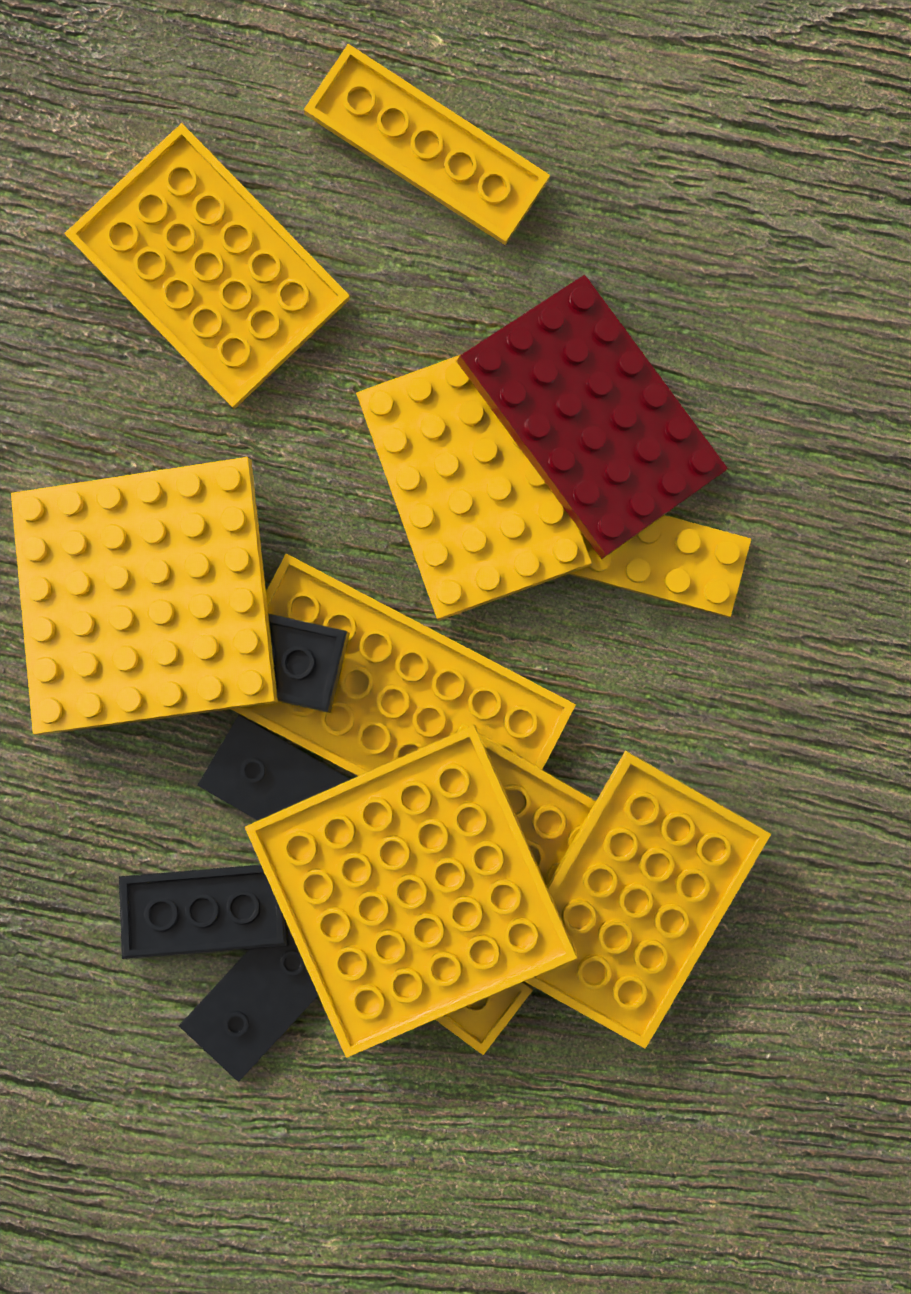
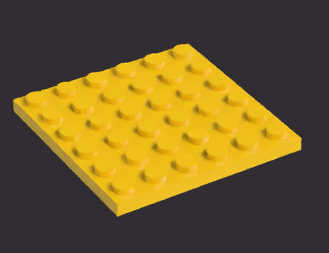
[11,457,278,736]
[245,725,577,1058]

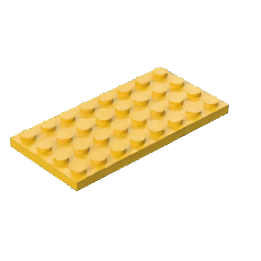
[231,554,576,776]

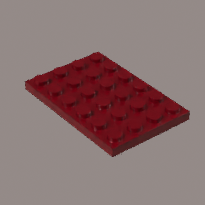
[456,274,728,560]

